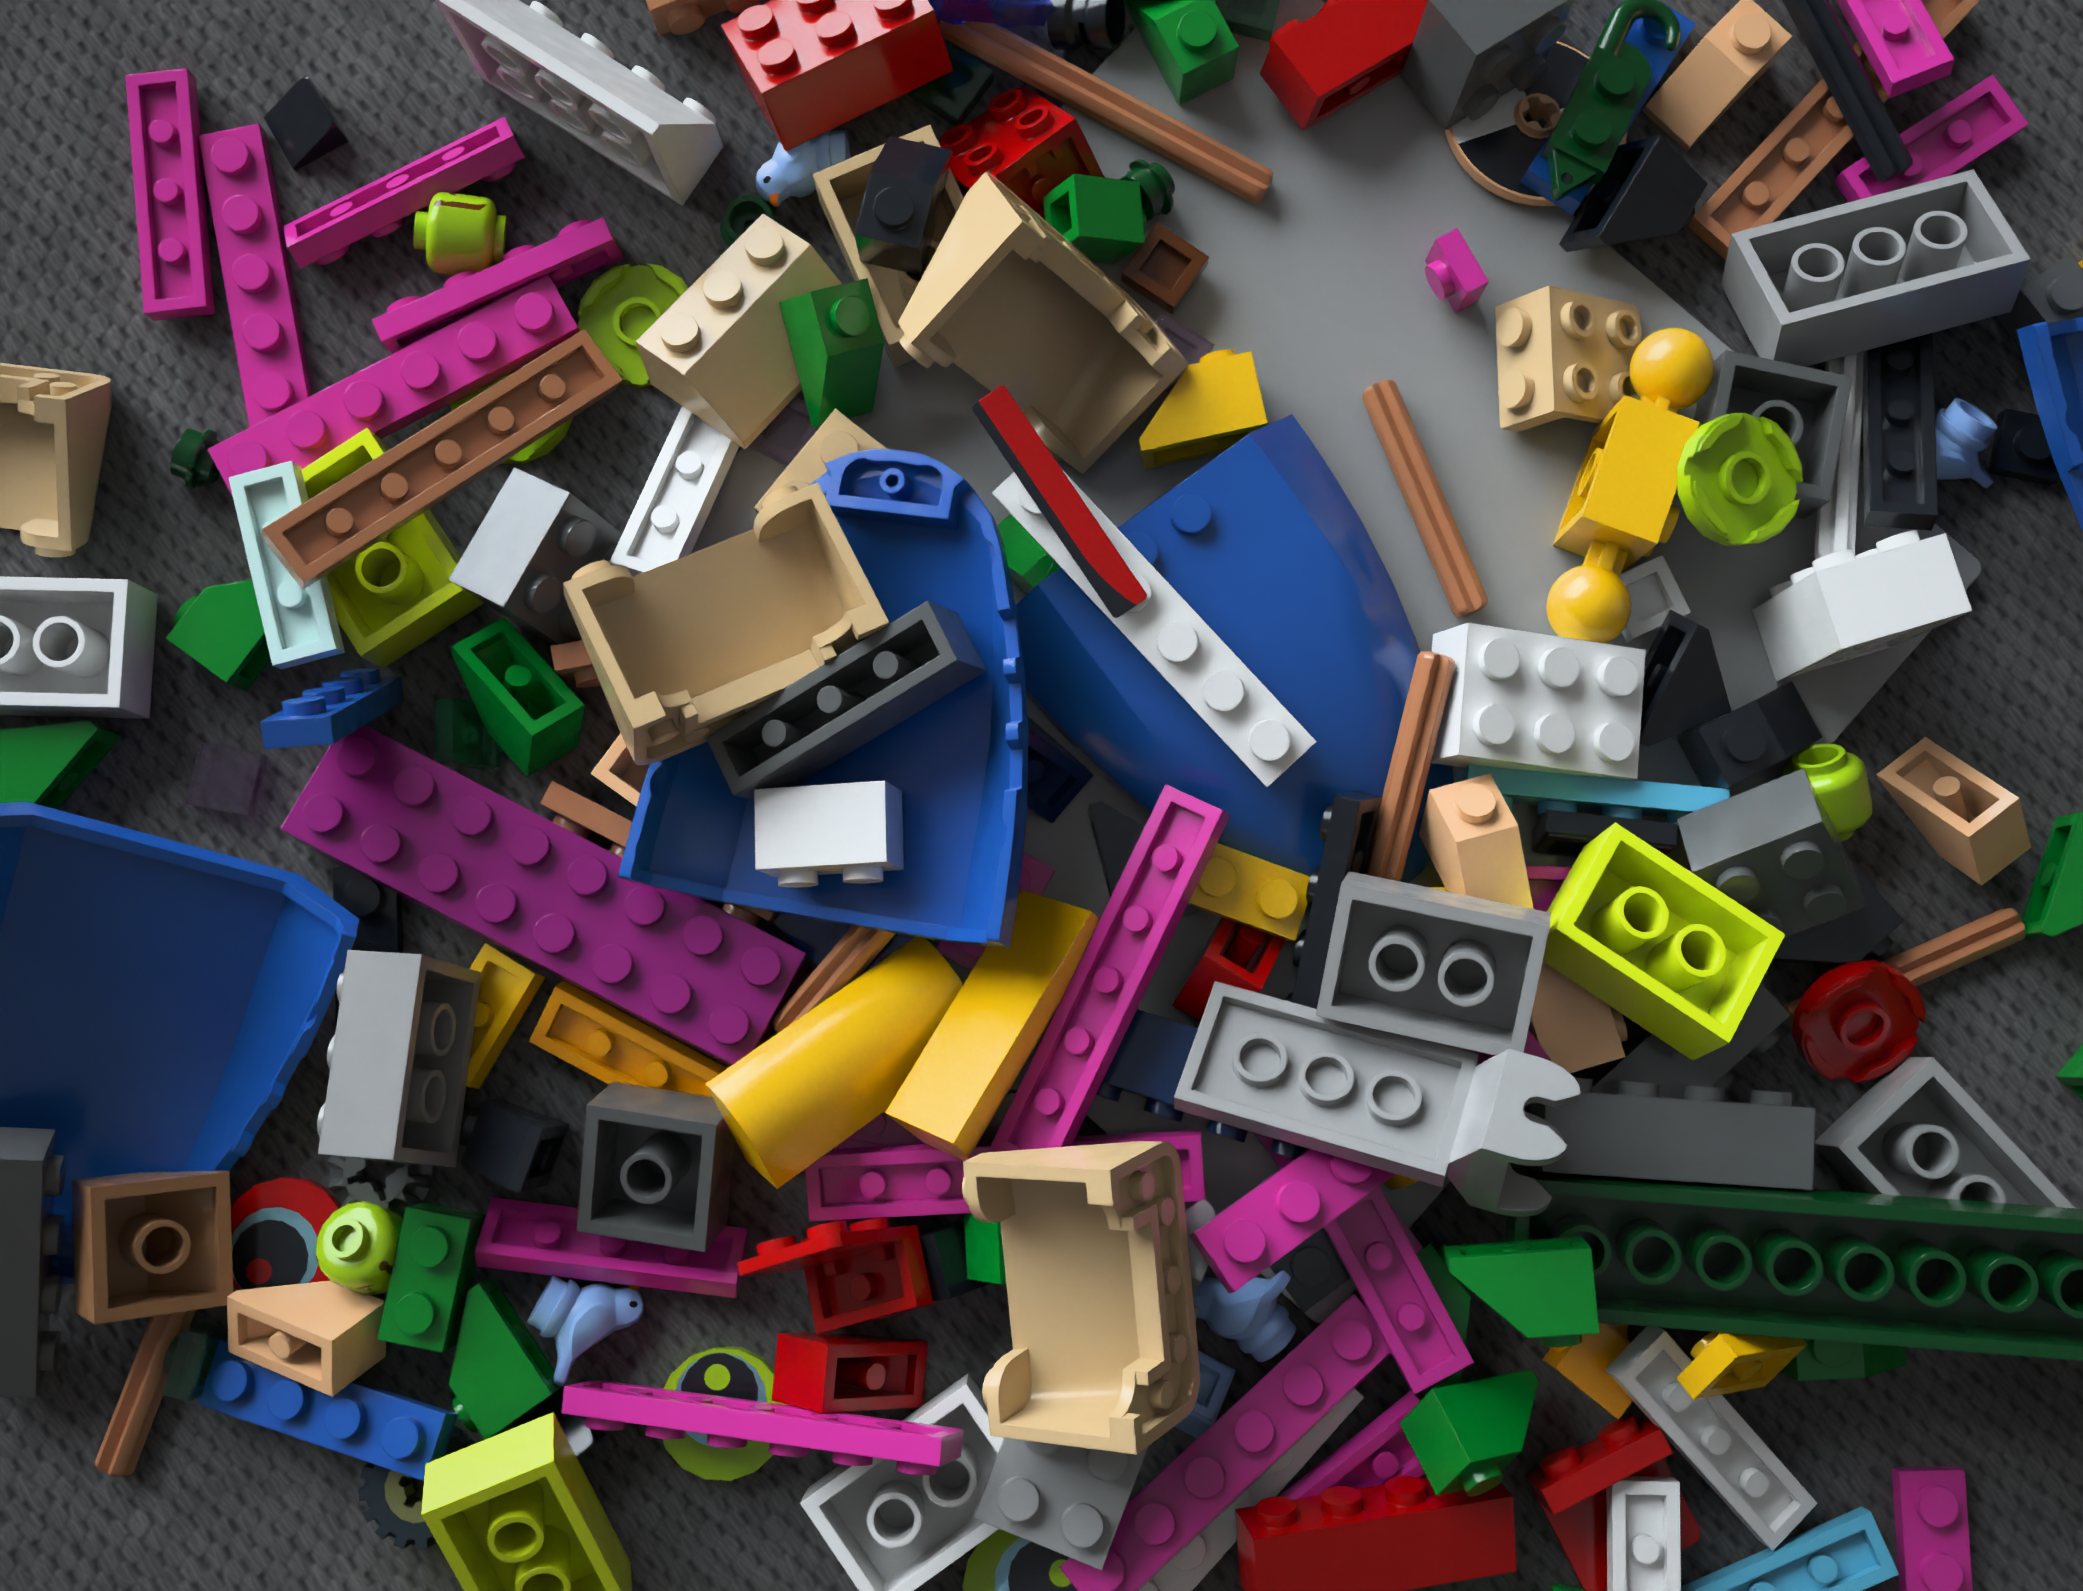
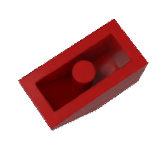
[1172,917,1286,1022]
[772,1332,928,1414]

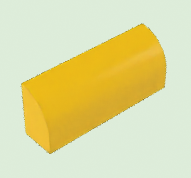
[885,889,1100,1160]
[705,937,963,1189]

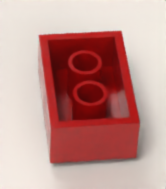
[721,0,953,152]

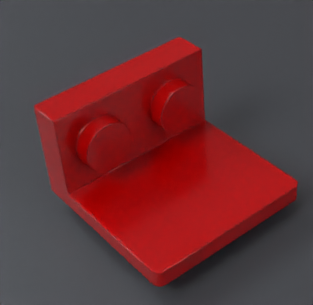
[939,86,1105,220]

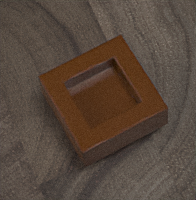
[1121,222,1209,315]

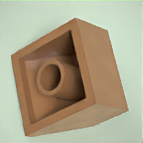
[71,1171,234,1325]

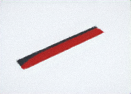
[972,385,1147,618]

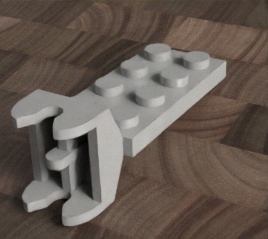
[1174,981,1580,1217]
[974,1199,1216,1570]

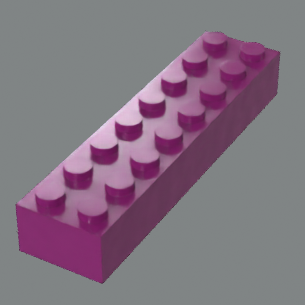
[280,725,810,1067]

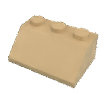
[636,214,842,449]

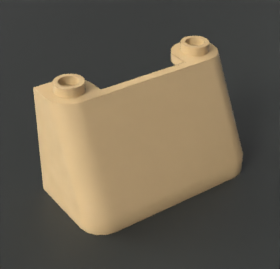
[898,171,1189,475]
[0,363,112,557]
[563,482,890,765]
[962,1141,1200,1455]

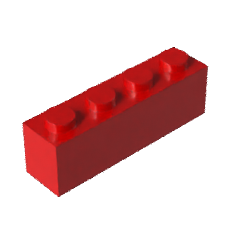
[1260,0,1428,131]
[1235,1476,1517,1591]

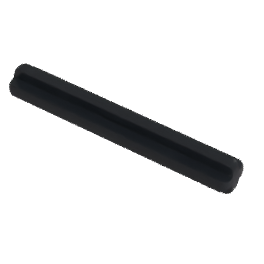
[1782,0,1913,183]

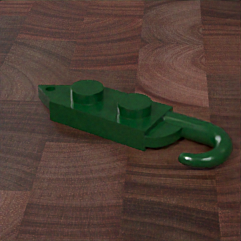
[1541,0,1681,201]

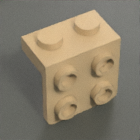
[1495,285,1642,432]

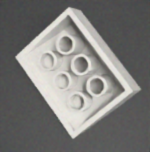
[436,0,724,206]

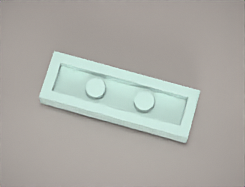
[228,461,345,669]

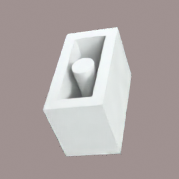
[754,780,904,888]

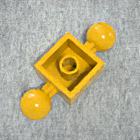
[1546,328,1715,644]

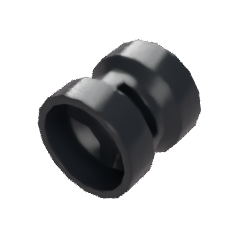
[1047,0,1126,50]

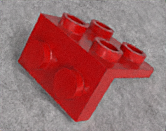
[737,1217,933,1334]
[1524,1416,1700,1591]

